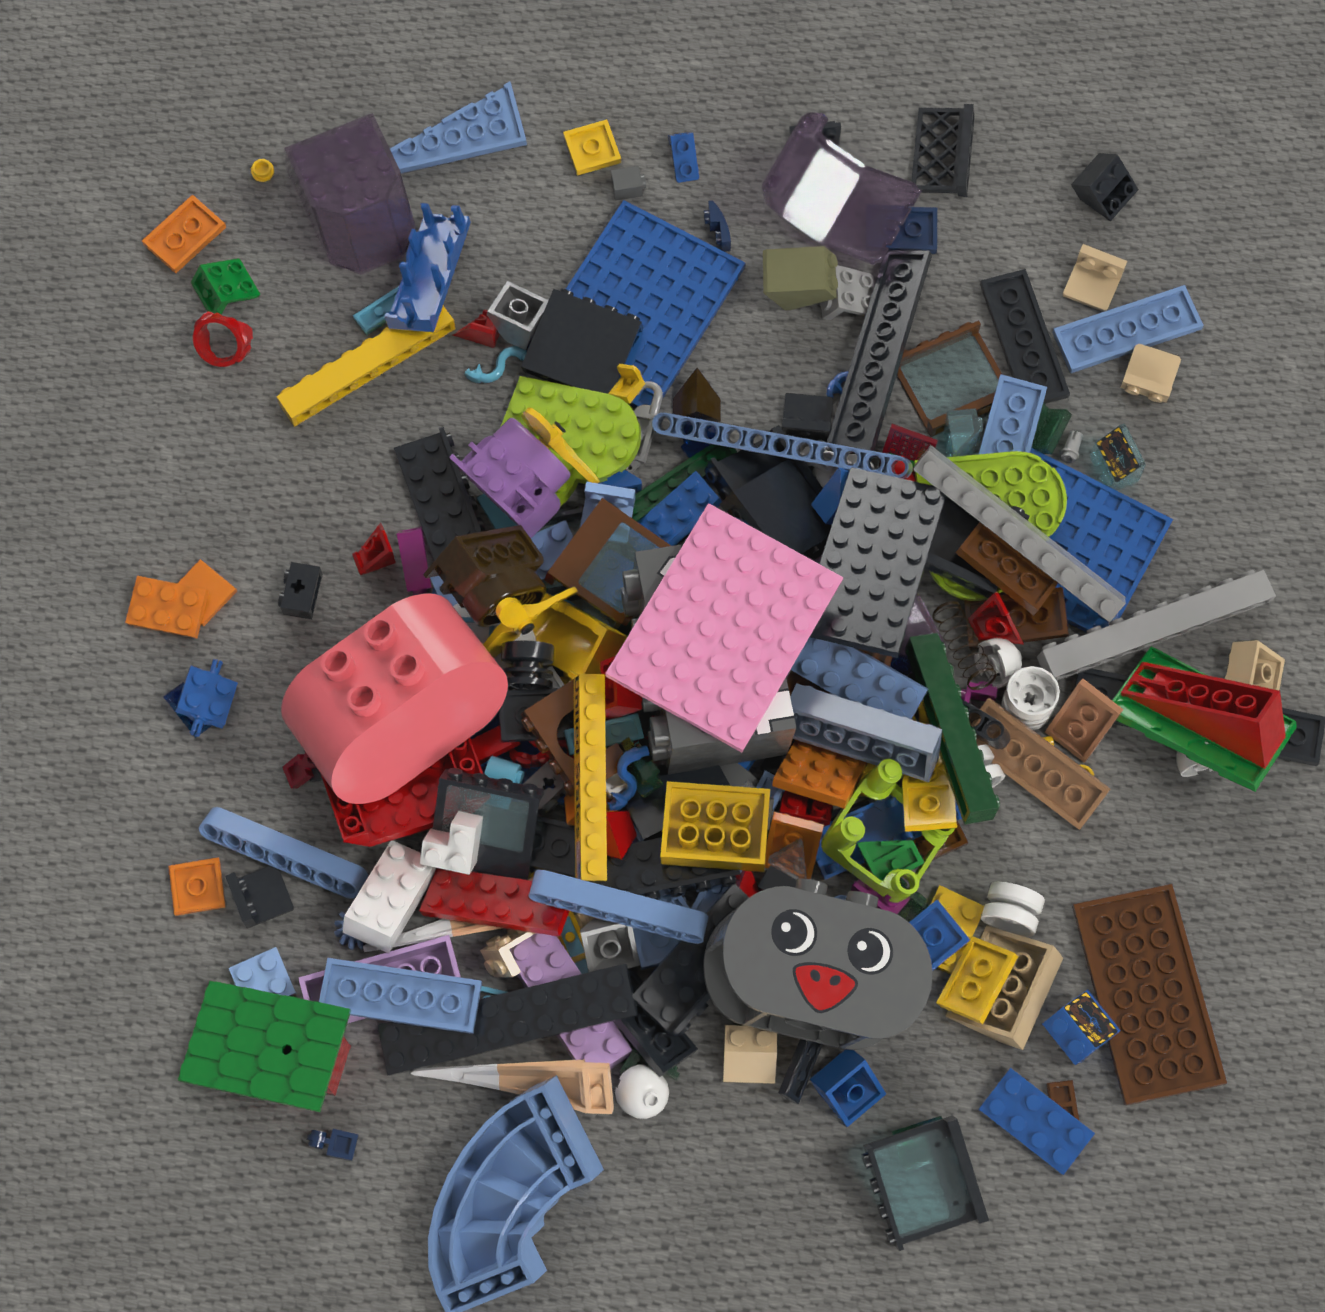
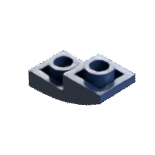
[704,200,731,252]

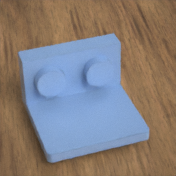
[580,482,635,544]

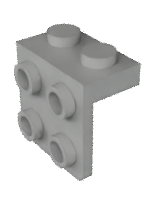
[820,265,875,320]

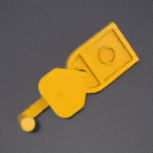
[902,702,957,832]

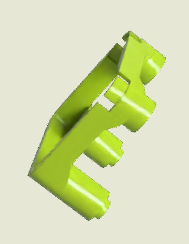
[821,759,955,903]

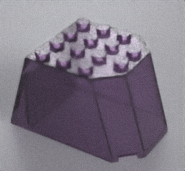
[284,113,417,275]

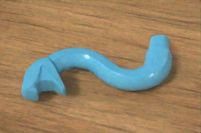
[464,345,527,383]

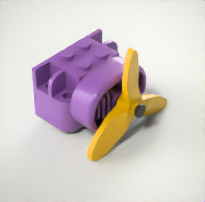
[449,407,600,538]

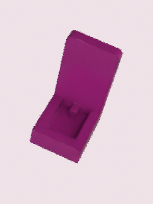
[961,681,998,703]

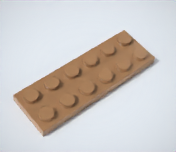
[972,698,1111,830]

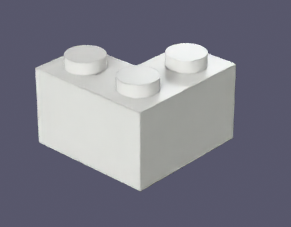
[420,811,483,875]

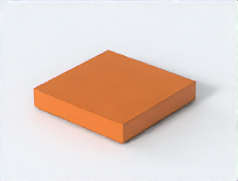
[177,559,237,626]
[169,857,226,916]

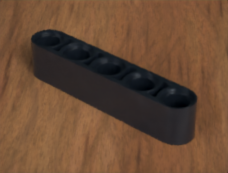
[907,673,1010,749]

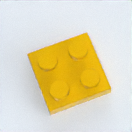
[563,119,621,176]

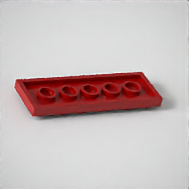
[419,868,570,937]

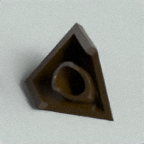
[673,367,721,422]

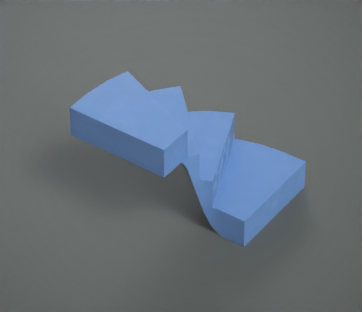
[428,1075,604,1312]

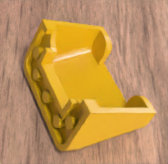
[532,593,628,682]

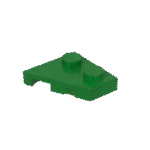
[856,840,924,881]

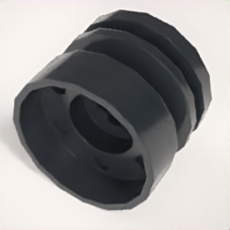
[501,640,554,691]

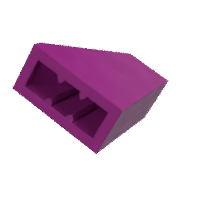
[397,527,432,595]

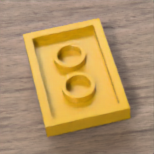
[930,885,984,974]
[936,936,1018,1024]

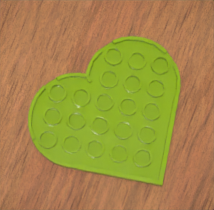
[501,376,641,506]
[914,451,1067,601]

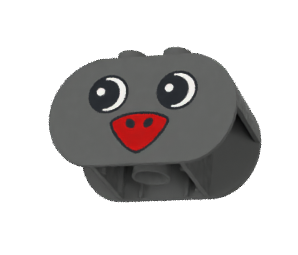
[703,878,932,1050]

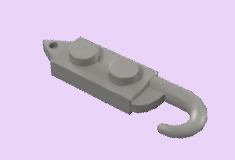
[626,381,663,474]

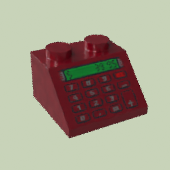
[879,424,938,480]

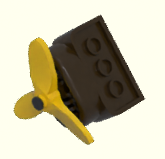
[423,525,578,658]

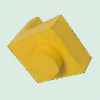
[608,363,645,404]

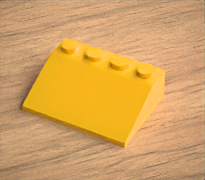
[660,781,770,872]

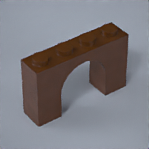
[521,679,630,797]

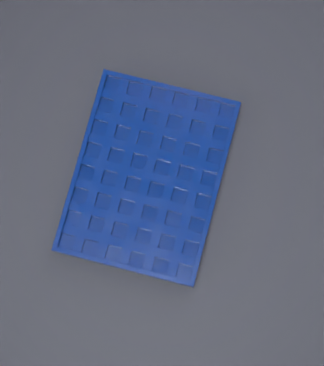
[528,200,746,408]
[1030,448,1173,633]

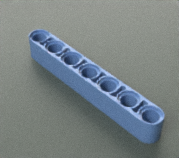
[199,807,368,898]
[529,870,708,944]

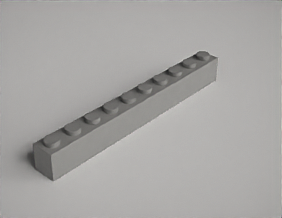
[913,445,1126,622]
[1037,570,1276,681]

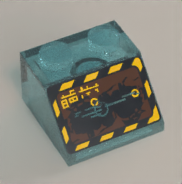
[1090,423,1146,491]

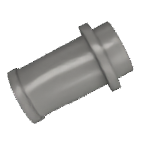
[1060,431,1084,463]

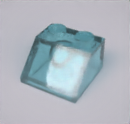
[943,408,983,457]

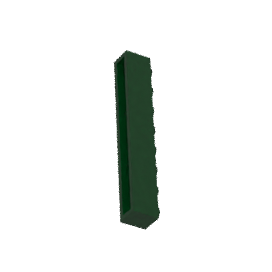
[904,633,1000,825]

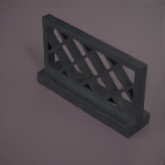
[911,104,975,197]

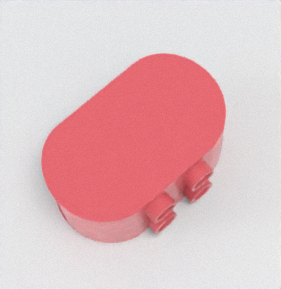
[281,594,508,804]

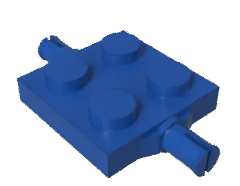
[175,659,238,737]

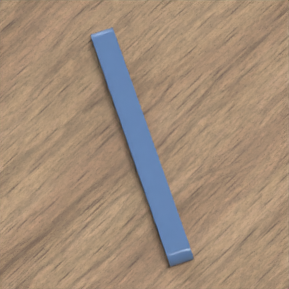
[652,413,913,479]

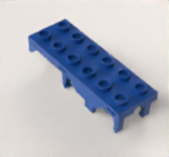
[384,203,471,332]
[815,795,962,880]

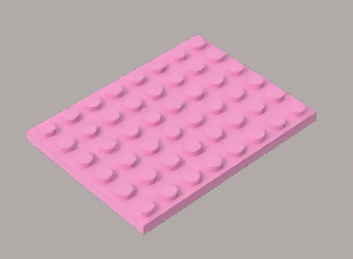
[605,503,844,753]

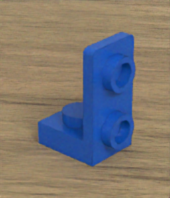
[668,132,699,183]

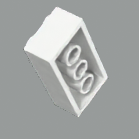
[343,840,436,953]

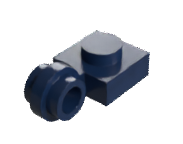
[306,1129,359,1161]

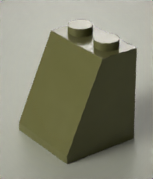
[763,246,838,310]

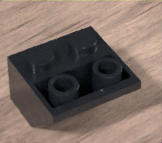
[1071,153,1139,221]

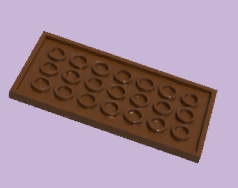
[1072,884,1227,1106]

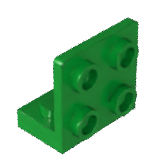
[191,258,260,315]

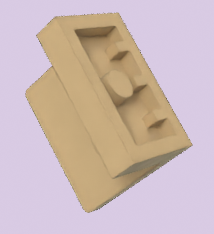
[1063,244,1127,312]

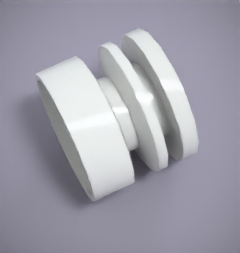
[1001,666,1060,730]

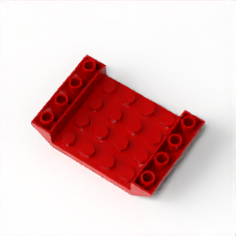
[320,738,491,847]

